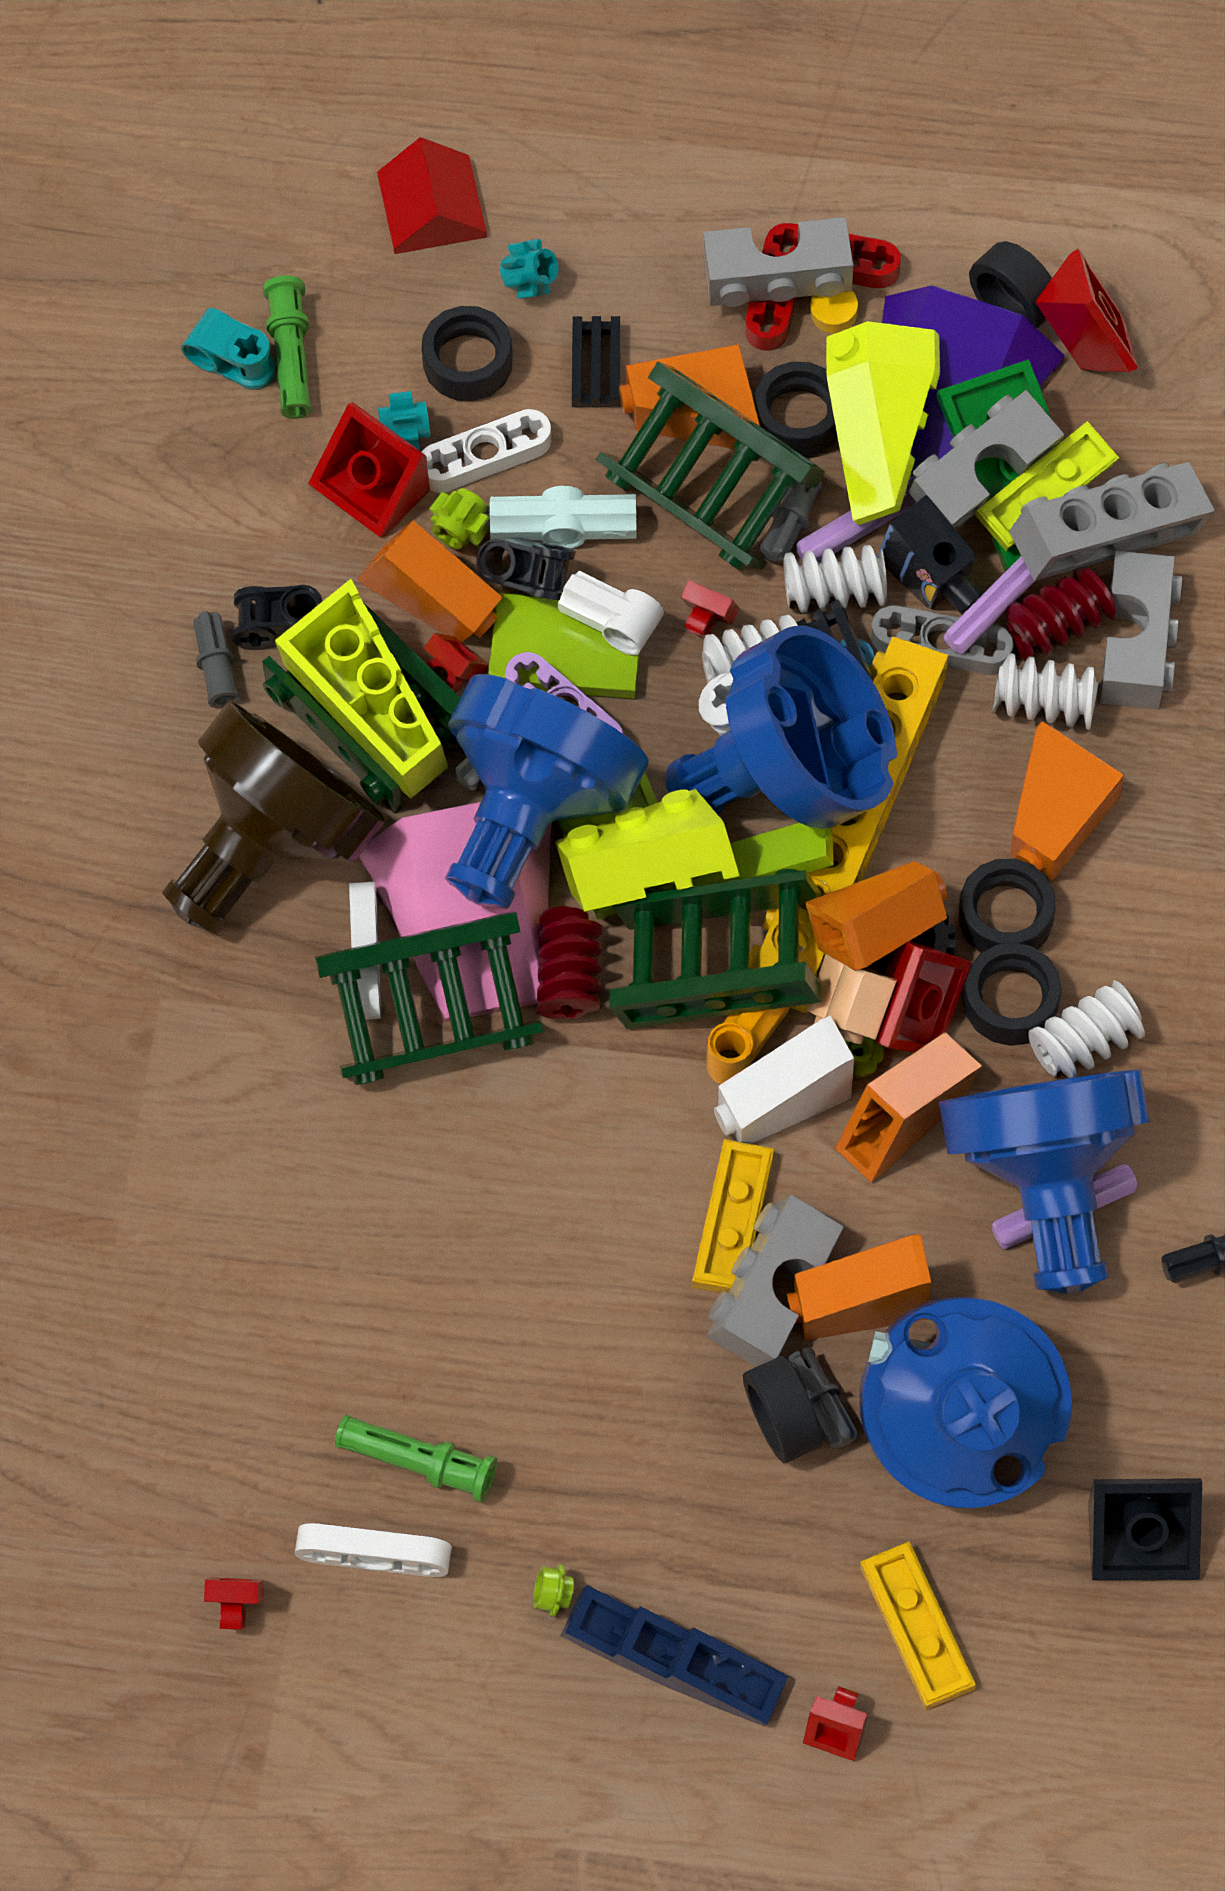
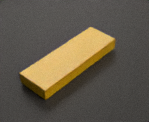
[692,1139,774,1293]
[860,1541,976,1711]

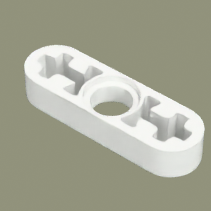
[422,409,551,493]
[349,882,381,1020]
[294,1523,452,1577]

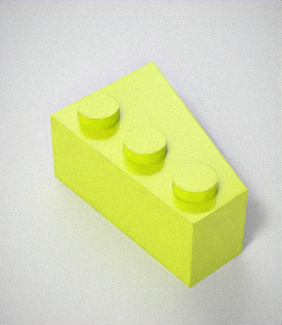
[555,789,740,912]

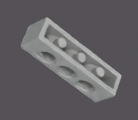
[1009,462,1215,581]

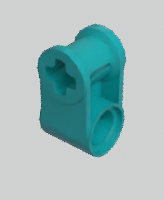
[181,308,276,390]

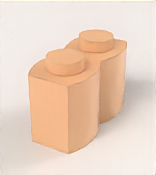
[806,954,897,1044]

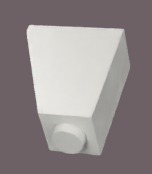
[714,1015,854,1144]

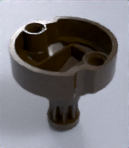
[162,700,386,935]

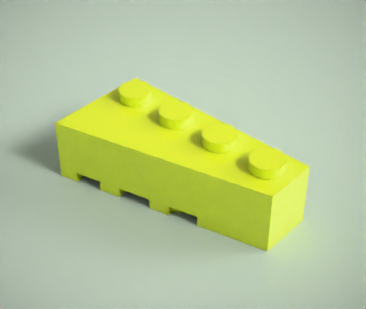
[275,579,448,799]

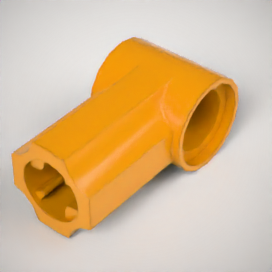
[706,1007,789,1084]

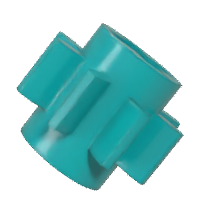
[500,239,559,299]
[378,391,431,450]

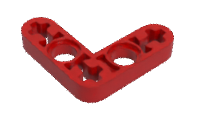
[746,223,901,351]

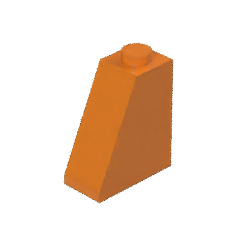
[619,344,760,449]
[357,520,502,642]
[1010,721,1124,883]
[805,861,947,971]
[835,1032,982,1183]
[786,1234,931,1341]

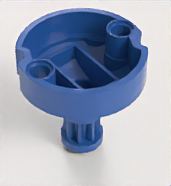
[665,626,897,829]
[445,674,649,909]
[939,1069,1150,1294]
[859,1296,1072,1508]

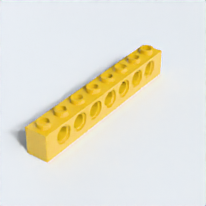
[750,636,948,1014]

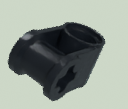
[476,537,576,600]
[233,585,323,650]

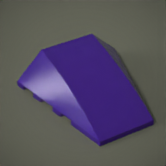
[882,285,1065,476]

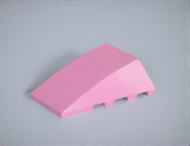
[359,802,552,1022]

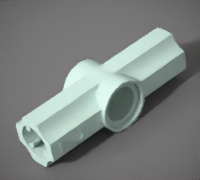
[490,486,636,549]

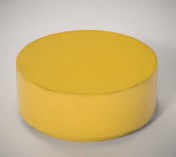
[810,291,858,334]

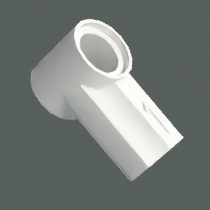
[558,571,664,656]

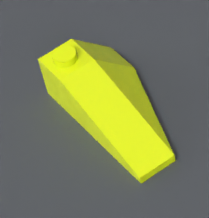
[826,321,940,525]

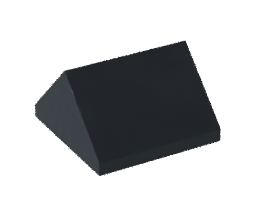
[1088,1478,1203,1580]

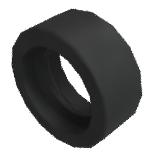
[969,241,1052,328]
[421,306,513,401]
[754,361,838,457]
[959,859,1056,953]
[963,943,1062,1046]
[743,1356,823,1464]

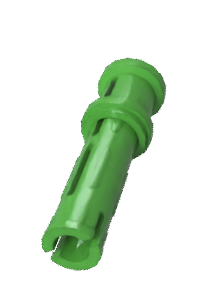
[263,275,312,419]
[335,1415,497,1503]

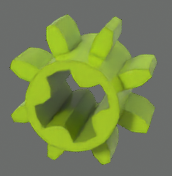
[429,488,490,549]

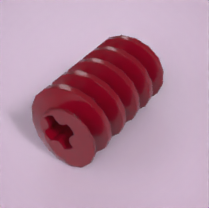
[1006,567,1116,662]
[536,906,603,1020]

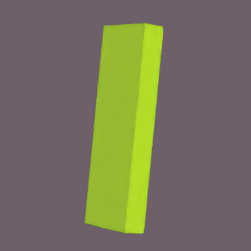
[692,823,834,887]

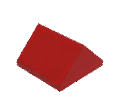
[377,137,487,254]
[1035,248,1138,372]
[308,402,430,537]
[873,941,972,1053]

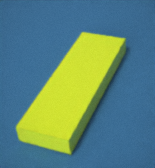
[975,421,1119,551]

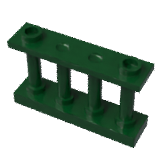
[595,361,826,571]
[262,602,461,814]
[609,869,821,1029]
[314,911,543,1085]

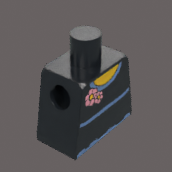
[877,495,983,615]

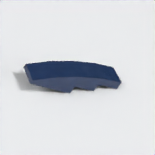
[560,1585,788,1726]

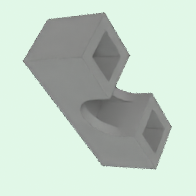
[703,217,853,307]
[909,390,1064,530]
[1100,551,1182,709]
[706,1194,844,1367]

